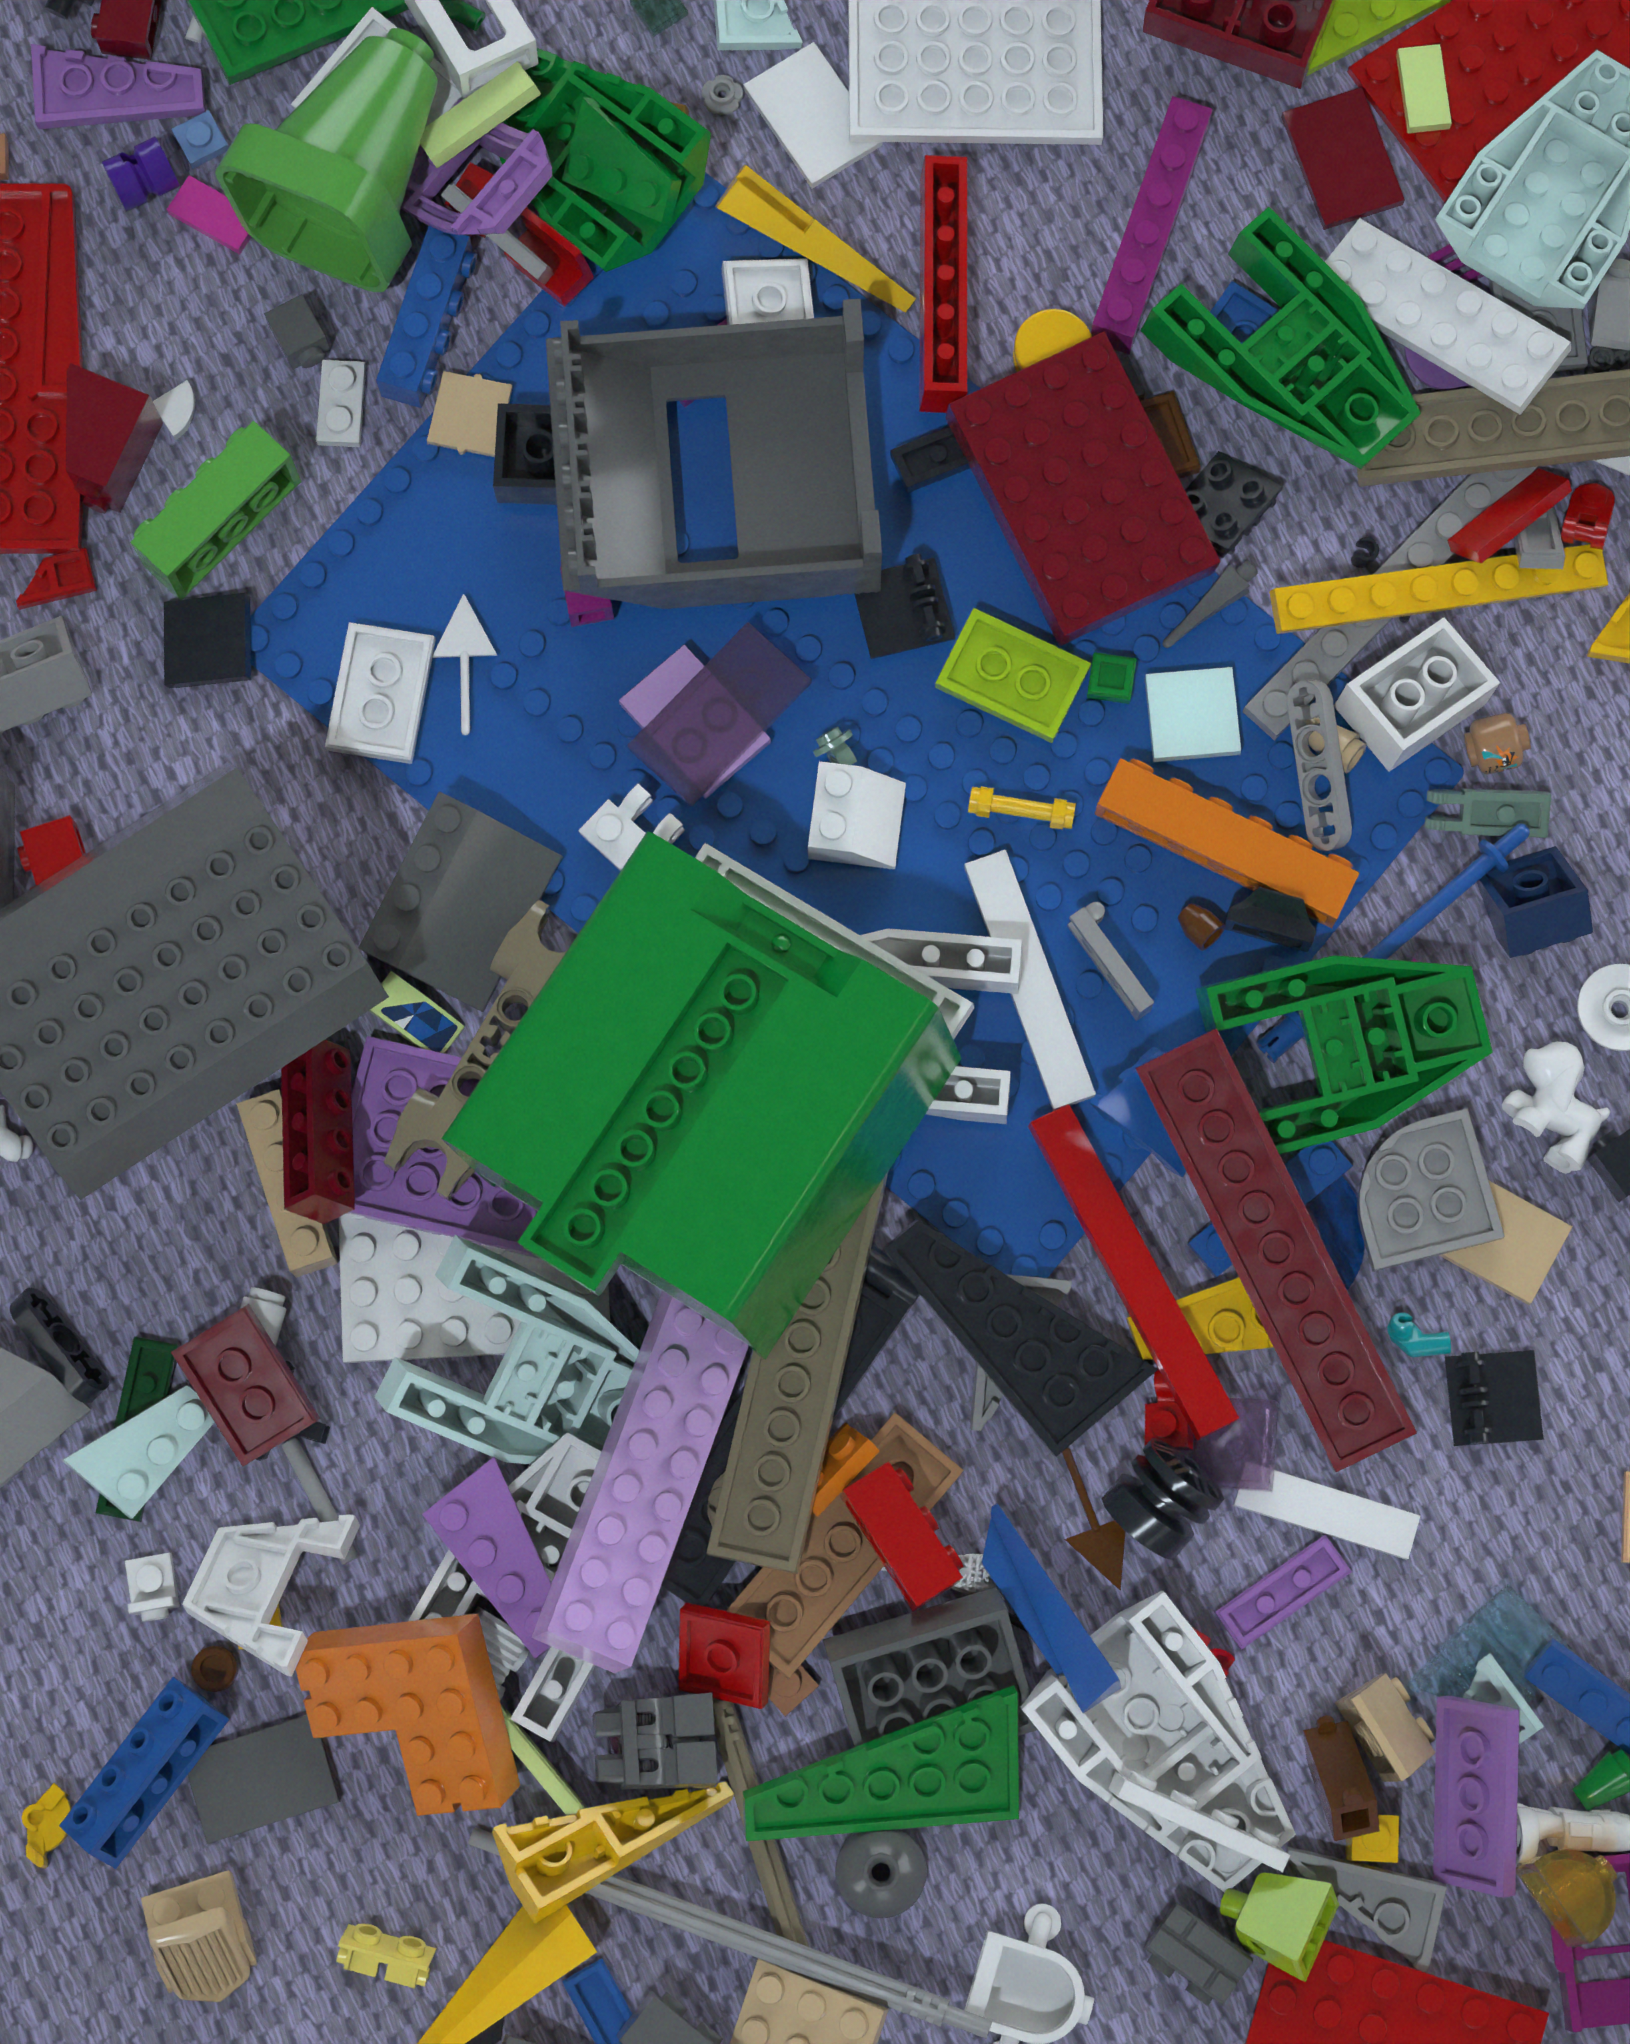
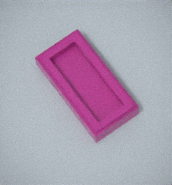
[167,175,251,255]

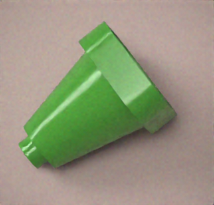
[215,28,438,292]

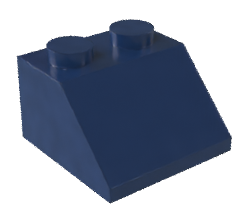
[1477,846,1593,958]

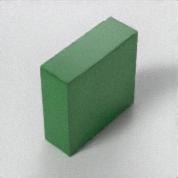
[1086,652,1137,704]

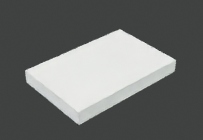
[743,42,883,189]
[325,622,436,764]

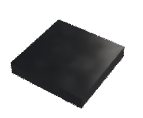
[164,593,251,688]

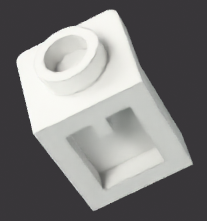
[125,1553,180,1622]

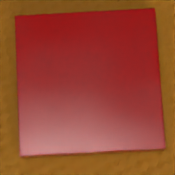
[678,1602,770,1709]

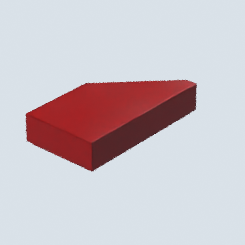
[16,548,97,610]

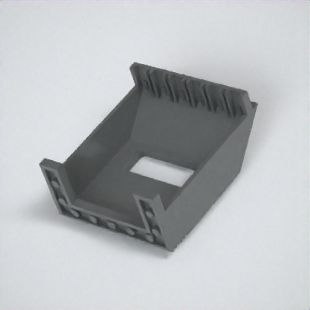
[546,299,882,609]

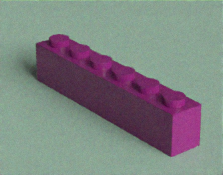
[1091,96,1212,355]

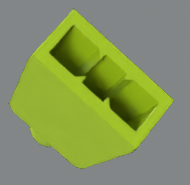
[1220,1872,1339,1982]

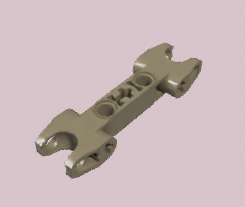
[384,899,566,1202]

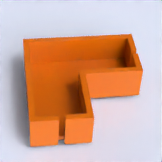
[295,1614,520,1816]

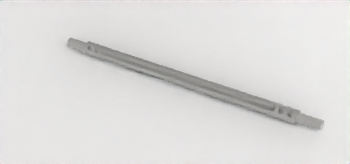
[469,1827,992,2039]

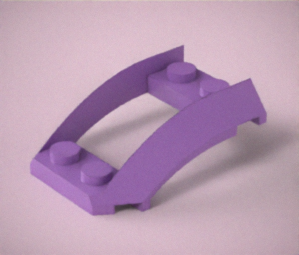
[401,99,552,235]

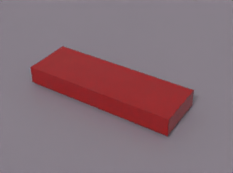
[1447,468,1572,564]

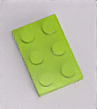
[935,608,1091,743]

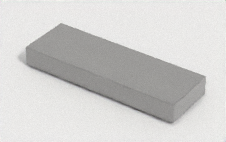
[441,184,554,285]

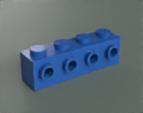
[376,226,477,408]
[59,1677,230,1869]

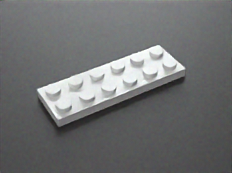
[1325,218,1571,415]

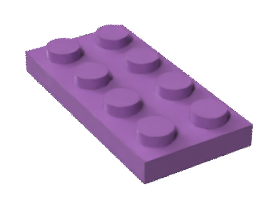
[1433,1695,1519,1898]

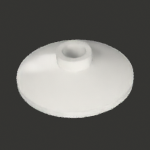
[1577,964,1630,1051]

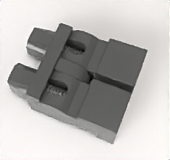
[592,1693,718,1790]

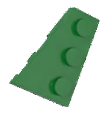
[562,98,682,222]

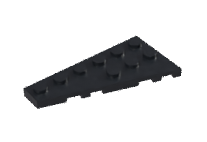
[882,1220,1158,1457]

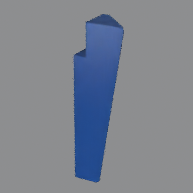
[982,1503,1121,1714]

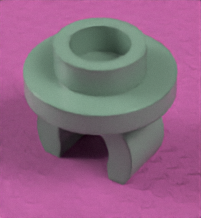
[812,726,857,765]

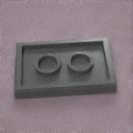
[188,1715,341,1844]

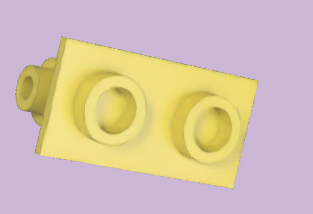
[336,1924,437,1989]

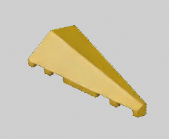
[715,164,916,313]
[492,1781,734,1924]
[417,1905,597,2044]

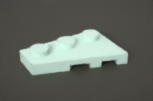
[713,0,803,50]
[62,1385,214,1519]

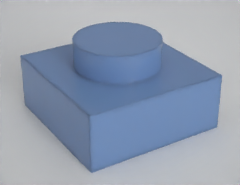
[171,110,229,169]

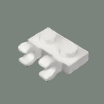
[578,784,685,871]

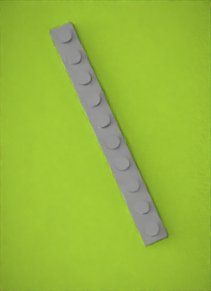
[1243,466,1540,741]

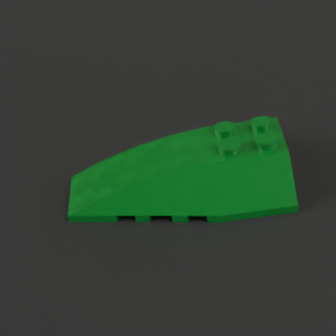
[499,48,711,272]

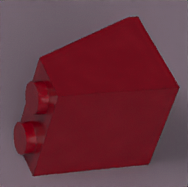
[66,363,163,514]

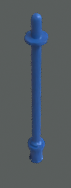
[1255,824,1530,1063]

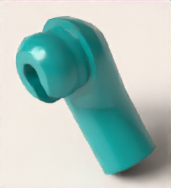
[1387,1312,1451,1357]

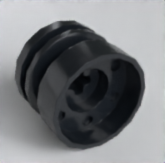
[1101,1438,1225,1560]

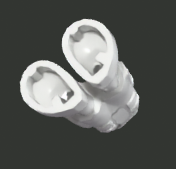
[1516,1803,1630,1864]

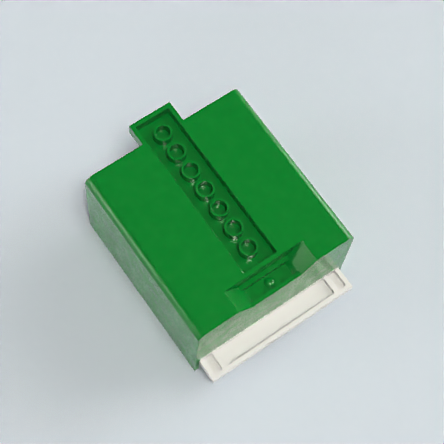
[441,831,975,1360]

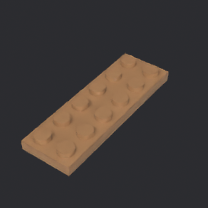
[726,1412,964,1680]

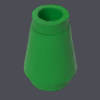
[1572,1748,1630,1811]

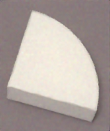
[153,380,195,441]

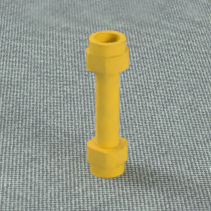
[968,786,1076,830]

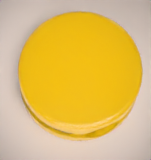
[1013,309,1092,372]

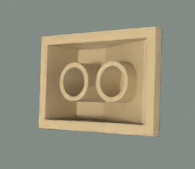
[1335,1673,1435,1782]

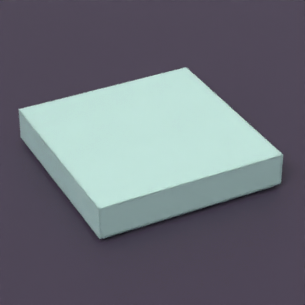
[1144,667,1241,762]

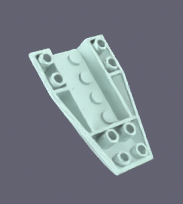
[1435,50,1630,309]

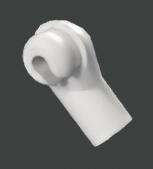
[0,1105,33,1162]

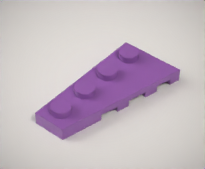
[422,1457,552,1659]

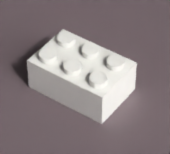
[1334,617,1500,772]

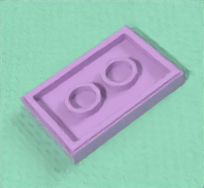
[619,645,771,799]

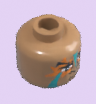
[1464,713,1531,774]

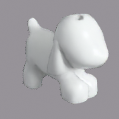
[1502,1041,1610,1174]

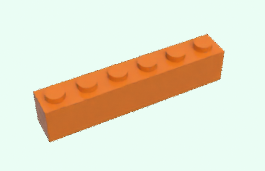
[1095,758,1360,928]

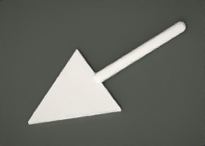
[432,594,497,735]

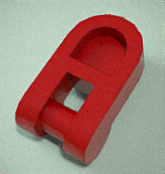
[1561,483,1615,550]

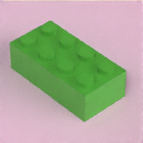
[130,420,302,600]

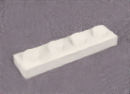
[1108,1771,1290,1872]

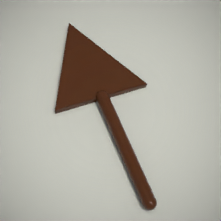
[1062,1447,1126,1591]

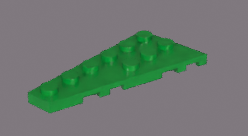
[743,1685,1019,1842]

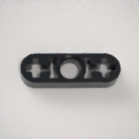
[9,1288,109,1403]

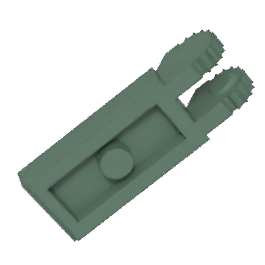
[1424,788,1551,838]

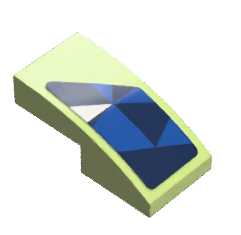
[369,971,465,1054]

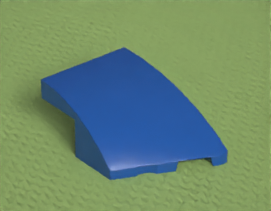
[1090,1047,1186,1177]

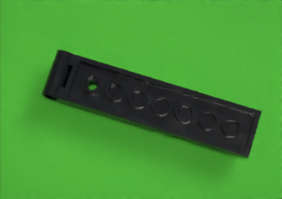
[661,1244,920,1607]

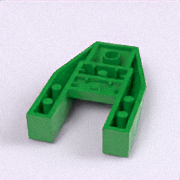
[1140,207,1421,469]
[1195,955,1493,1154]

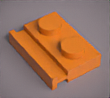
[812,1422,880,1517]

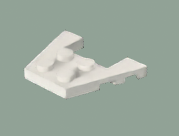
[182,1514,360,1676]

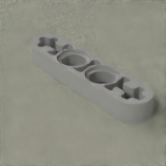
[1287,680,1352,851]

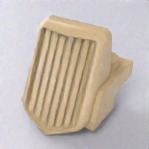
[141,1870,258,2002]

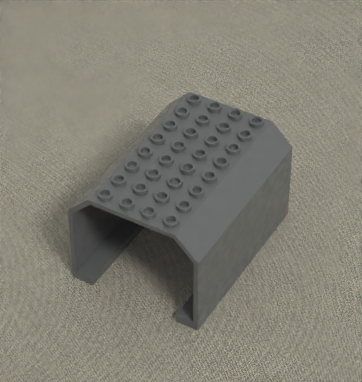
[0,761,389,1200]

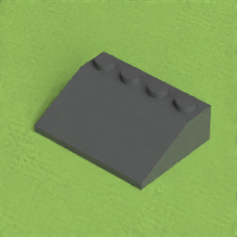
[358,791,563,1012]
[823,1587,1038,1747]

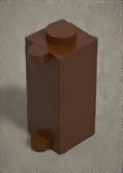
[1303,1715,1380,1841]

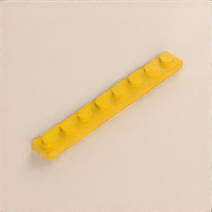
[1269,544,1608,634]

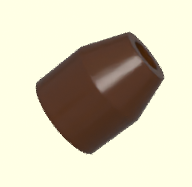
[1178,903,1226,951]

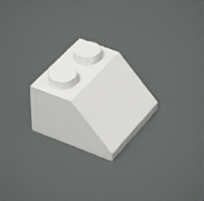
[808,761,906,869]

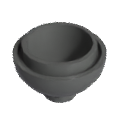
[835,1829,927,1918]

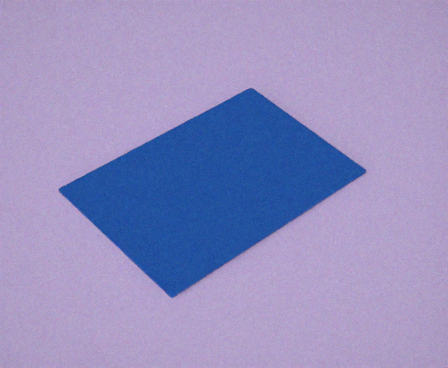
[250,172,1464,1278]

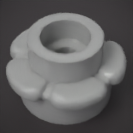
[701,75,743,115]

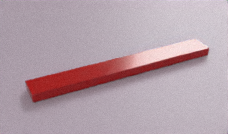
[1028,1104,1239,1441]

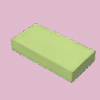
[1396,44,1452,133]

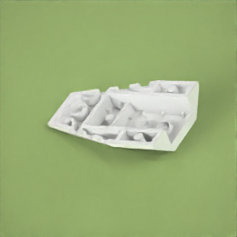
[1020,1591,1296,1893]

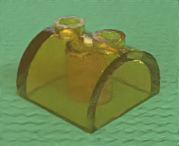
[1516,1849,1617,1947]

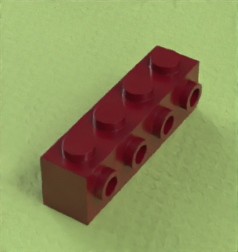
[281,1040,355,1224]

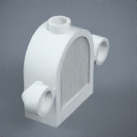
[964,1904,1094,2044]

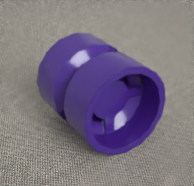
[102,136,180,212]

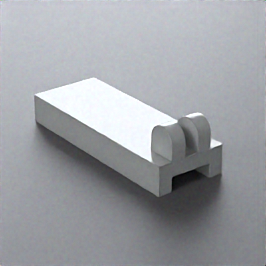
[1067,902,1154,1021]

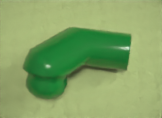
[439,0,486,31]

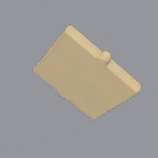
[427,371,513,457]

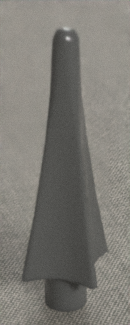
[1162,560,1258,648]

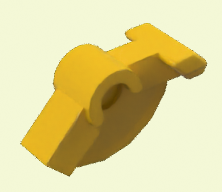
[21,1783,72,1869]

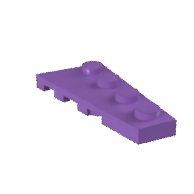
[31,44,206,129]

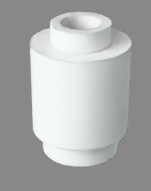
[240,1287,287,1346]

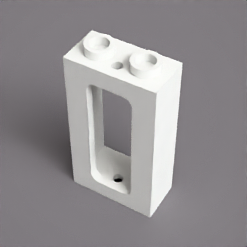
[404,0,539,99]

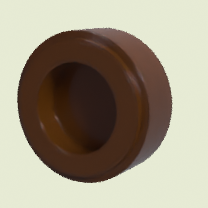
[191,1646,238,1692]

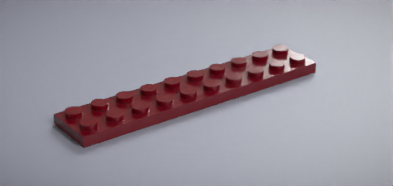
[1135,1028,1417,1472]

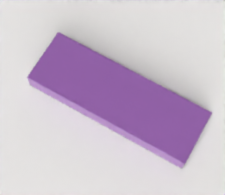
[1214,1534,1352,1650]

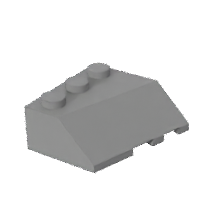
[0,1347,91,1488]

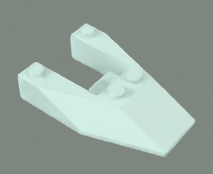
[375,1235,639,1464]

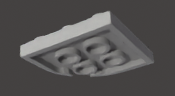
[1357,1108,1505,1272]

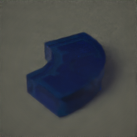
[1308,1176,1365,1290]

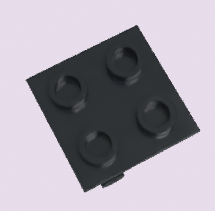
[1185,451,1283,558]
[854,554,955,659]
[1444,1350,1544,1446]

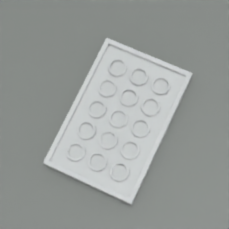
[848,0,1103,145]
[339,1213,610,1363]

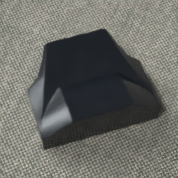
[1224,887,1316,952]

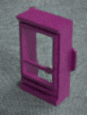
[1543,1852,1630,2032]

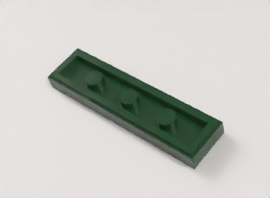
[95,1337,179,1522]

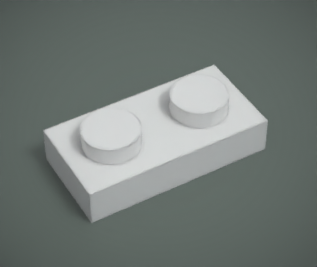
[316,360,366,447]

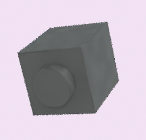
[264,294,330,370]

